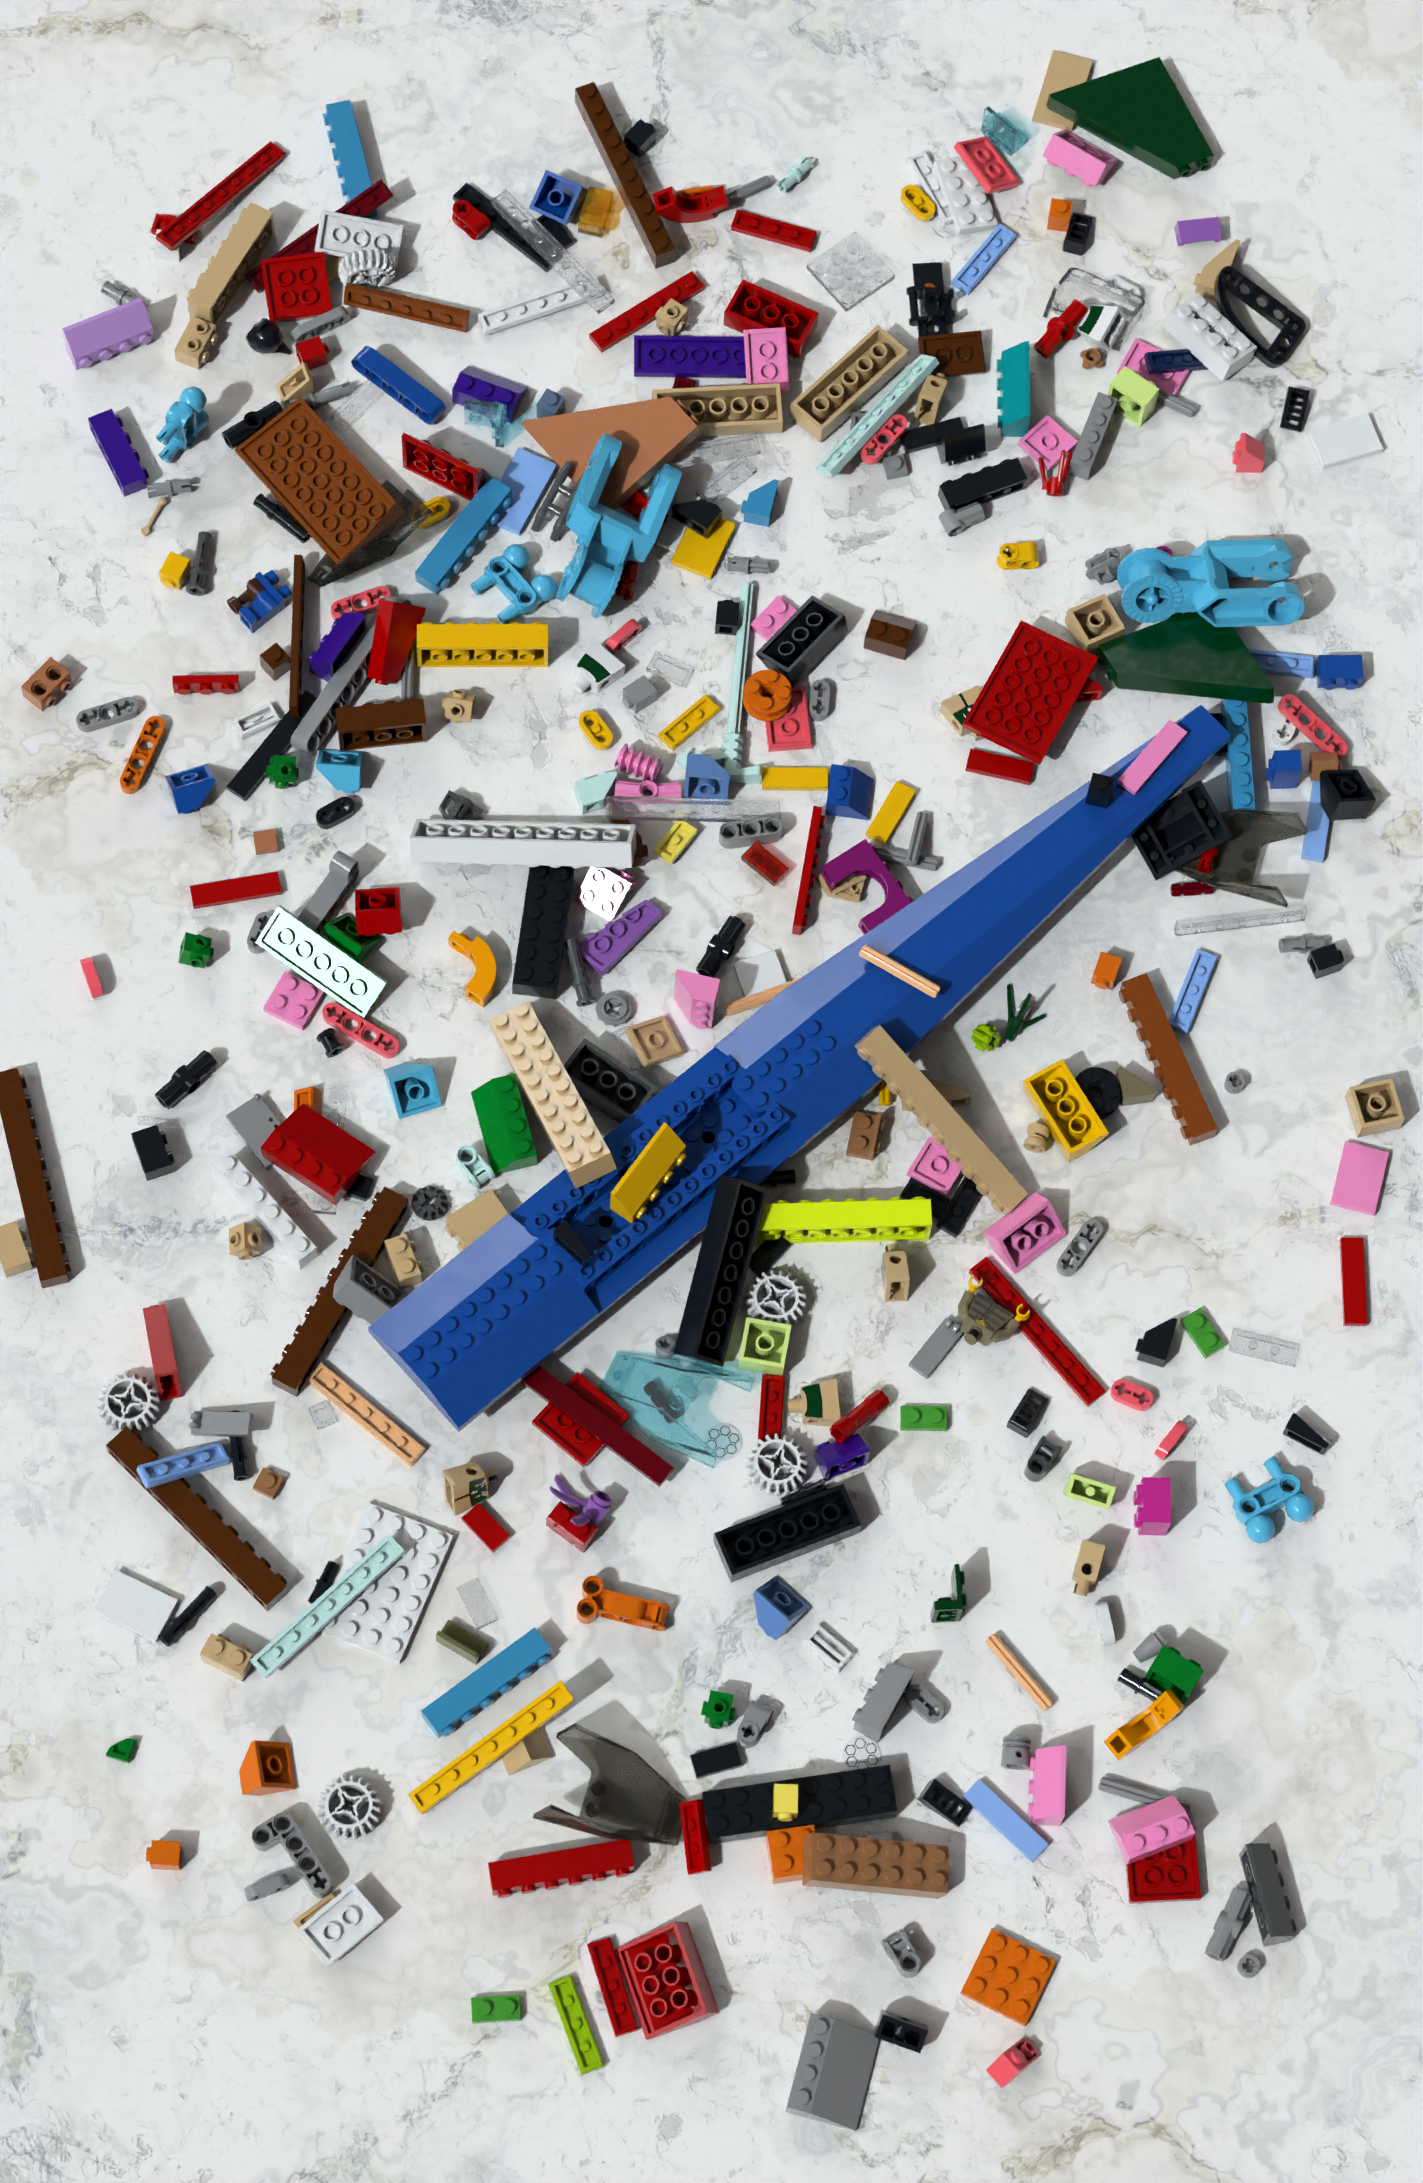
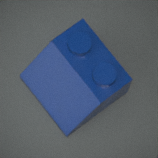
[529,170,589,226]
[825,764,874,820]

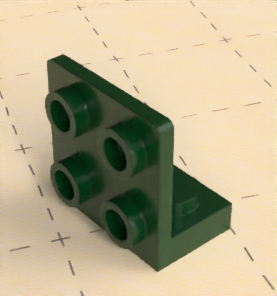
[930,1564,966,1623]

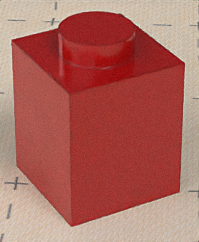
[295,336,330,370]

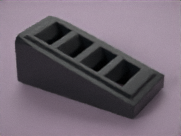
[1062,212,1094,256]
[1280,386,1310,432]
[553,1220,590,1269]
[1006,1388,1049,1438]
[1283,1413,1329,1455]
[917,1779,972,1827]

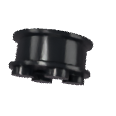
[1075,1067,1122,1120]

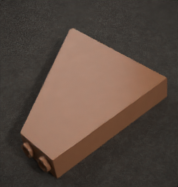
[521,397,702,511]

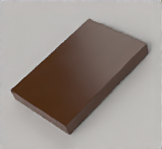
[917,330,986,380]

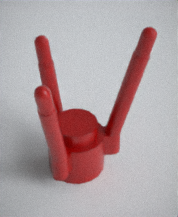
[1038,450,1072,497]

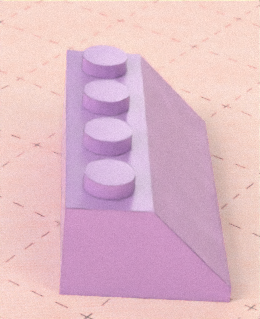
[62,298,154,370]

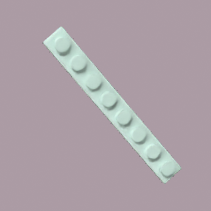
[816,354,939,478]
[250,1534,405,1679]

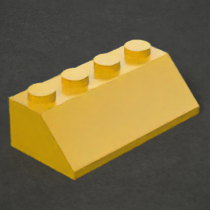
[1023,1059,1109,1162]
[610,1122,687,1224]

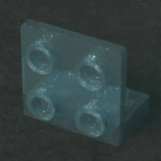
[981,106,1029,156]
[464,399,507,448]

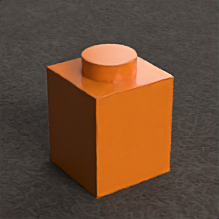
[1047,198,1072,232]
[1091,951,1122,990]
[146,1840,182,1871]

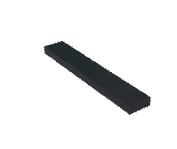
[453,182,561,272]
[227,690,317,801]

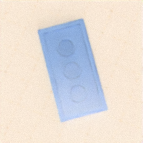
[495,448,557,536]

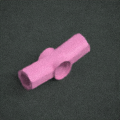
[614,780,682,808]

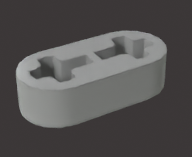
[809,680,830,721]
[247,912,272,954]
[905,1684,944,1724]
[244,1874,291,1901]

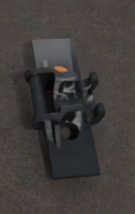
[906,263,956,337]

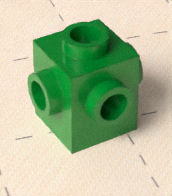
[266,755,299,789]
[178,932,214,968]
[701,1690,736,1729]

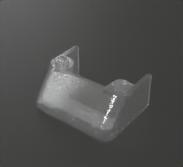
[1043,268,1146,351]

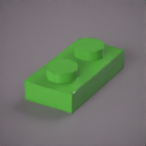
[1180,1308,1225,1359]
[900,1406,947,1431]
[471,1995,521,2024]

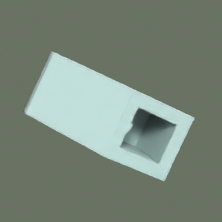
[574,770,617,815]

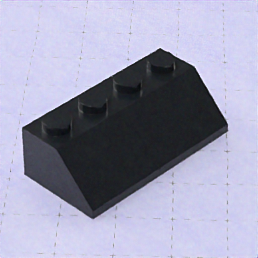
[756,595,848,688]

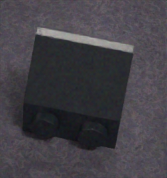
[935,424,986,466]
[1320,769,1376,821]

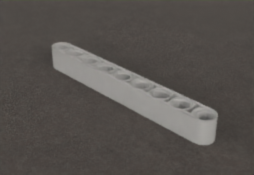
[291,595,412,753]

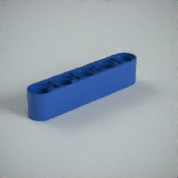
[351,346,446,425]

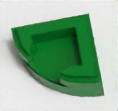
[106,1739,137,1764]

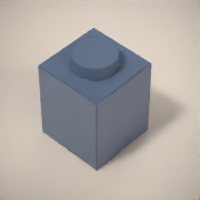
[536,388,565,418]

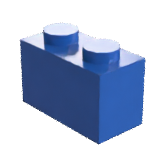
[1316,655,1364,690]
[1265,750,1302,789]

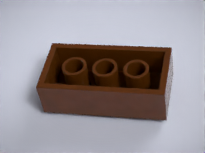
[336,698,427,751]

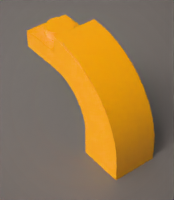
[448,930,496,1008]
[1104,1689,1184,1760]

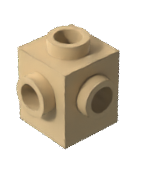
[655,298,688,336]
[442,690,476,723]
[229,1222,262,1260]

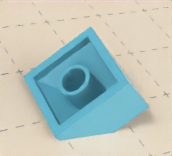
[316,749,364,793]
[383,1063,442,1119]

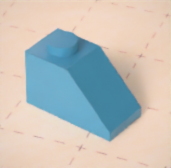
[741,479,779,527]

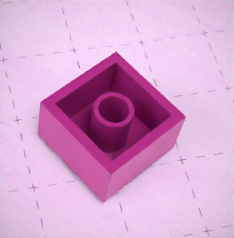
[1133,1477,1171,1536]

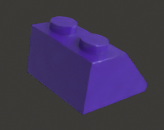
[814,1433,870,1481]

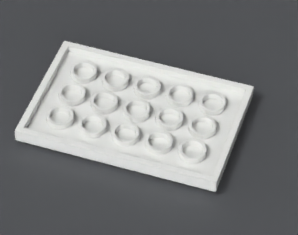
[318,1502,453,1664]

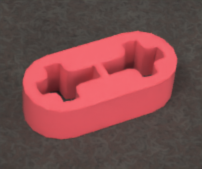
[605,619,642,654]
[80,957,103,998]
[1110,1379,1153,1411]
[1154,1420,1189,1461]

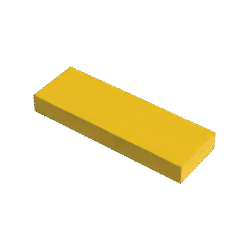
[658,694,721,751]
[762,767,828,791]
[865,781,916,846]

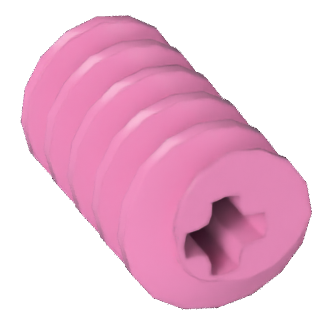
[615,743,664,783]

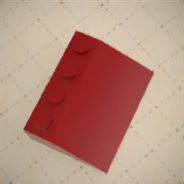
[401,433,490,501]
[261,1103,376,1206]
[615,1921,719,2040]

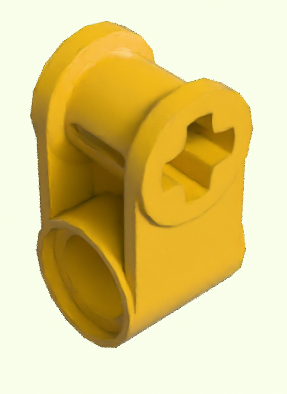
[997,542,1039,570]

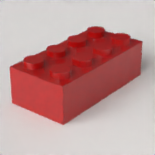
[723,279,819,358]

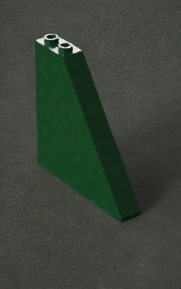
[1046,57,1214,179]
[1097,612,1274,704]

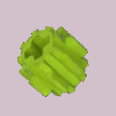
[971,1024,1001,1052]

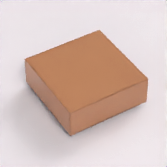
[253,829,278,855]

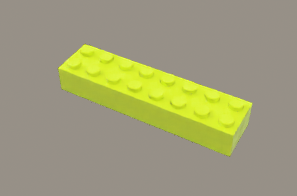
[755,1197,932,1245]

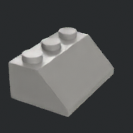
[333,1255,406,1325]
[852,1663,915,1743]

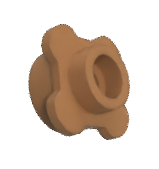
[1080,348,1103,369]

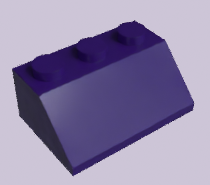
[452,366,528,423]
[308,612,366,682]

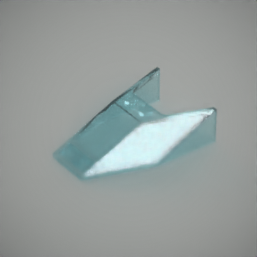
[599,1351,753,1468]

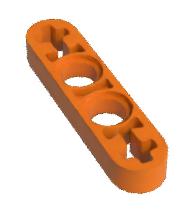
[120,716,165,794]

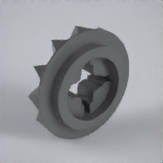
[412,1185,448,1221]

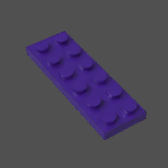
[634,335,746,378]

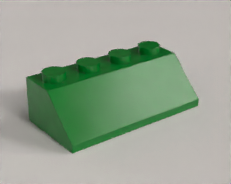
[471,1073,537,1175]

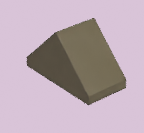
[1115,1066,1157,1106]

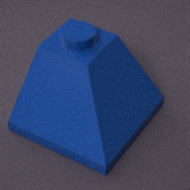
[165,764,215,814]

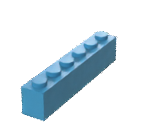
[323,100,377,218]
[415,476,513,594]
[1221,699,1256,822]
[421,1627,552,1738]

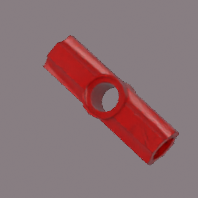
[1033,299,1088,359]

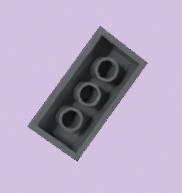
[1239,1843,1297,1947]

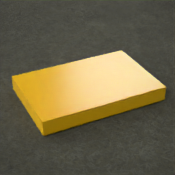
[671,518,736,579]

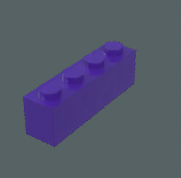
[88,408,149,497]

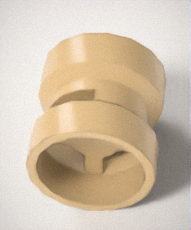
[1023,1123,1050,1153]

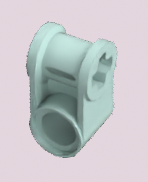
[456,1145,495,1190]

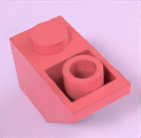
[1232,433,1265,473]
[986,2037,1040,2088]

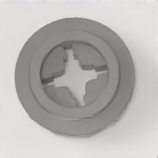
[596,992,632,1027]

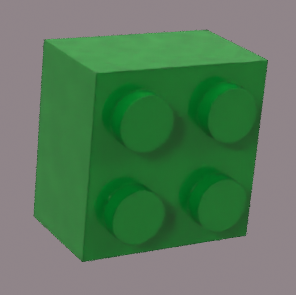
[1145,1646,1204,1705]

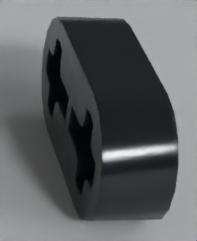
[316,797,355,829]

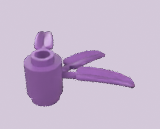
[549,1474,612,1526]

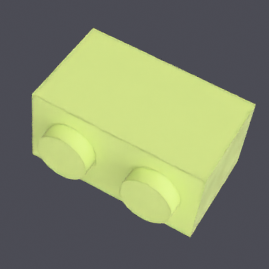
[1063,1472,1116,1509]

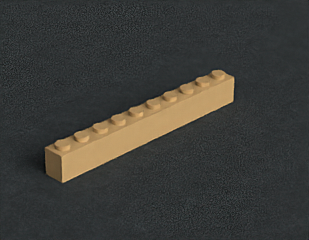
[854,1025,1028,1214]

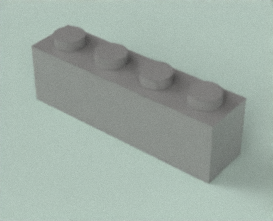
[1068,392,1118,481]

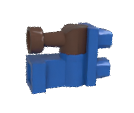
[227,570,292,633]

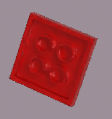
[261,252,332,323]
[532,1372,630,1468]
[1125,1828,1201,1904]

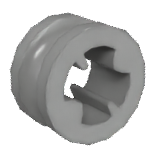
[1014,999,1034,1022]
[1224,1071,1246,1094]
[655,1336,676,1358]
[1237,1955,1260,1978]

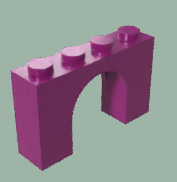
[820,839,914,935]

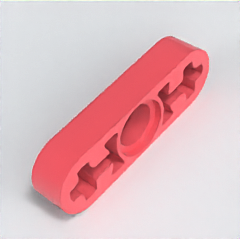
[861,414,907,465]
[331,586,391,620]

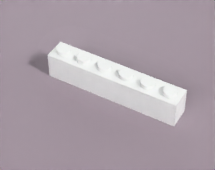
[212,1149,318,1270]

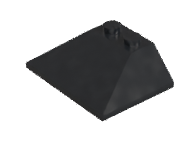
[1131,780,1233,881]

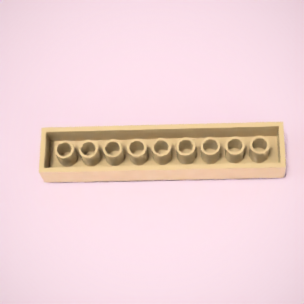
[488,1001,617,1189]

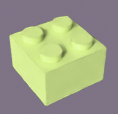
[1108,366,1159,427]
[737,1317,792,1376]

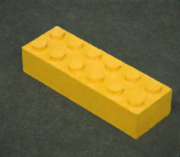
[417,622,548,667]

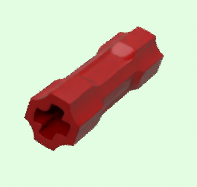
[829,1390,890,1443]

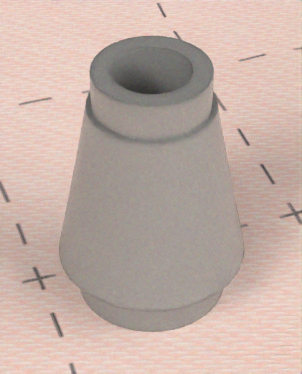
[1133,1631,1169,1663]

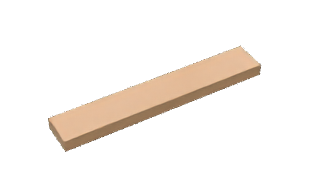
[306,1362,426,1467]

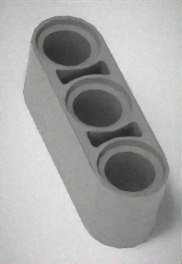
[719,816,783,849]

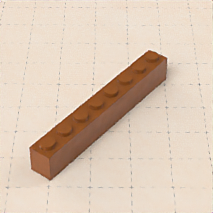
[1118,973,1218,1145]

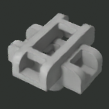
[1085,548,1120,585]

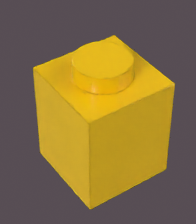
[159,551,191,590]

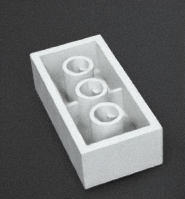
[1163,292,1257,382]

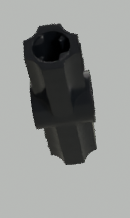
[222,401,283,449]
[696,916,746,978]
[155,1050,218,1110]

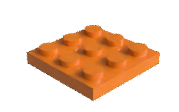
[960,1929,1056,2027]

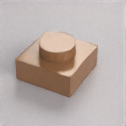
[252,1467,284,1500]

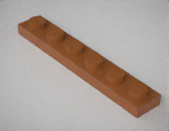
[343,283,470,332]

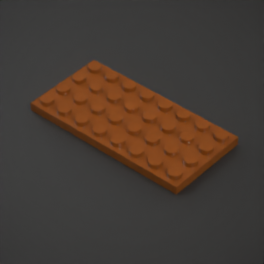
[234,397,407,569]

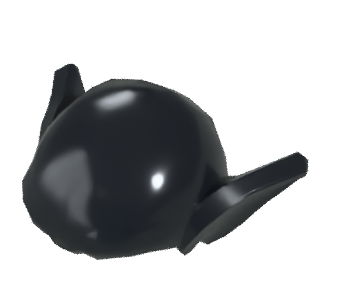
[246,318,291,355]

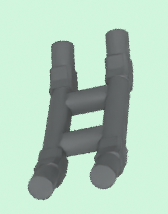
[531,461,583,542]

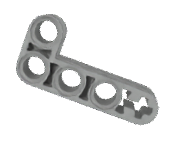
[298,850,359,933]
[252,1812,332,1898]

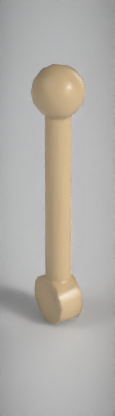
[141,497,167,536]

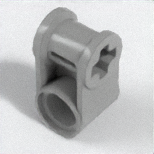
[737,1700,774,1748]
[881,1929,920,1978]

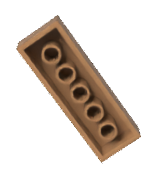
[802,1832,949,1899]

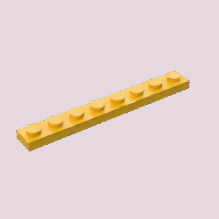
[408,1680,576,1814]

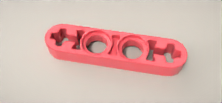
[1278,694,1348,760]
[322,1002,399,1059]

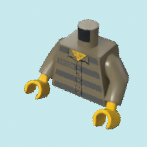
[958,1275,1030,1346]

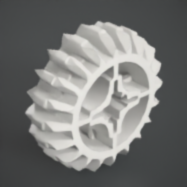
[338,248,396,289]
[745,1270,806,1325]
[97,1372,160,1432]
[746,1433,809,1496]
[317,1775,381,1840]

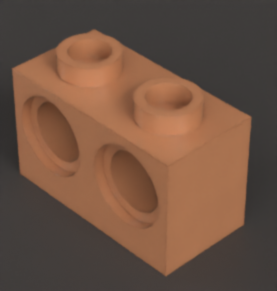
[21,657,72,712]

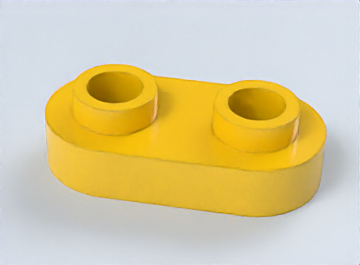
[900,185,935,221]
[410,497,450,529]
[579,710,613,750]

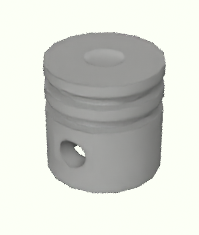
[1001,1735,1031,1770]

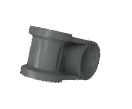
[1025,1435,1063,1482]

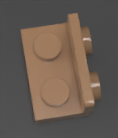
[846,1111,885,1161]

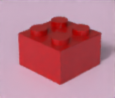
[355,887,402,936]

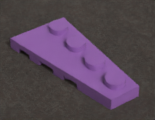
[579,900,663,976]

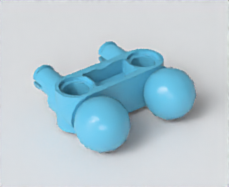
[156,386,209,463]
[470,544,557,624]
[1224,1456,1315,1544]

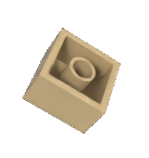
[1064,594,1126,654]
[1345,1078,1405,1138]

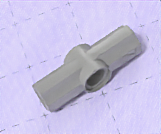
[1205,1888,1252,1962]

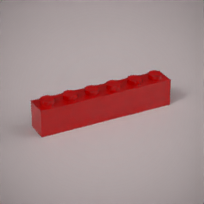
[488,1838,635,1898]

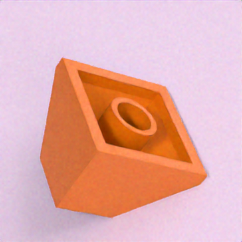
[239,1740,296,1796]

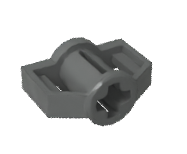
[438,790,483,820]

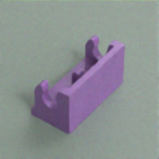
[1174,217,1222,246]

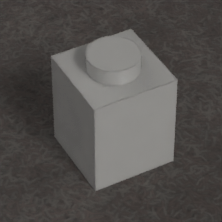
[622,675,657,714]

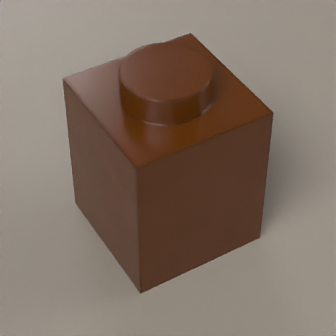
[260,642,291,681]

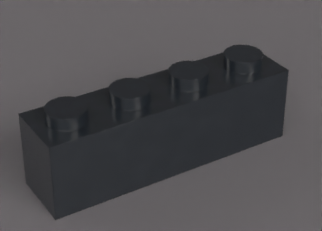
[938,458,1028,511]

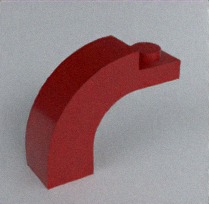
[653,185,730,223]

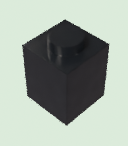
[624,119,656,158]
[715,600,739,636]
[1085,773,1114,809]
[1307,943,1344,979]

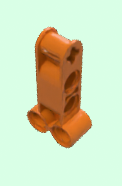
[576,1576,671,1631]

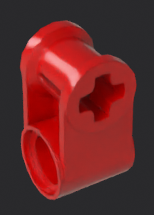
[452,200,491,240]

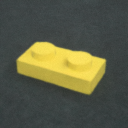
[654,818,697,865]

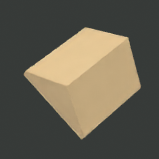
[501,1728,553,1776]

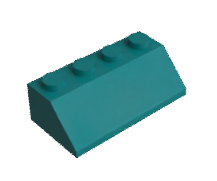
[996,341,1031,437]

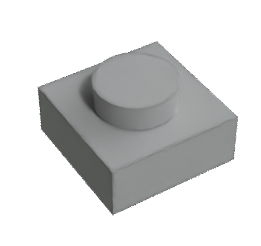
[882,454,908,480]

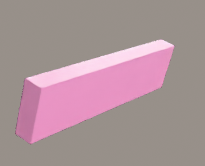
[1117,720,1187,796]

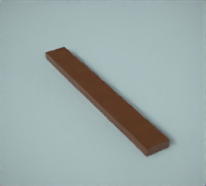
[289,555,305,717]

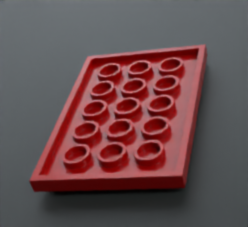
[962,620,1099,765]

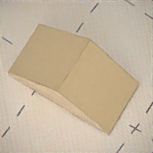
[276,362,314,404]

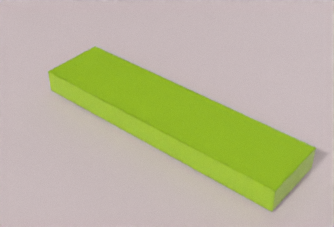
[548,1975,604,2076]

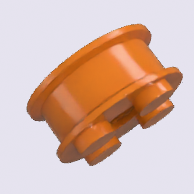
[743,670,792,722]

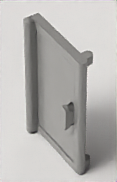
[226,1093,281,1170]

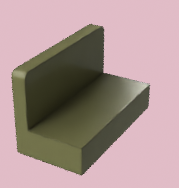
[436,1619,489,1665]

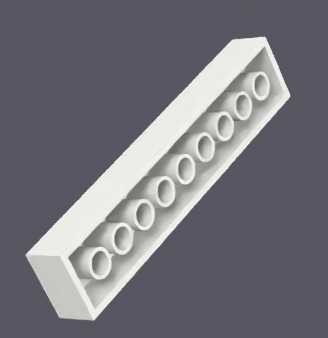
[410,819,636,870]

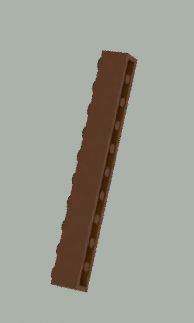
[575,82,676,269]
[0,1068,72,1289]
[270,1186,409,1397]
[106,1427,288,1611]

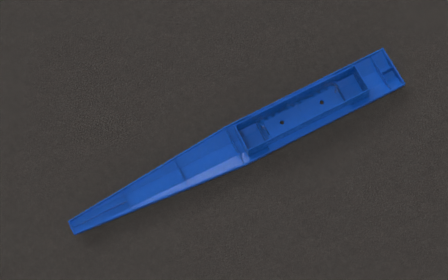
[368,705,1231,1432]

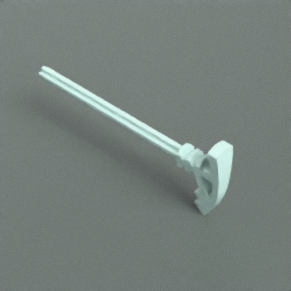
[676,582,763,784]

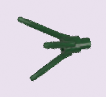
[1003,984,1046,1042]

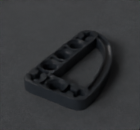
[1214,266,1306,368]

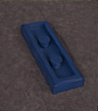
[1144,349,1208,374]

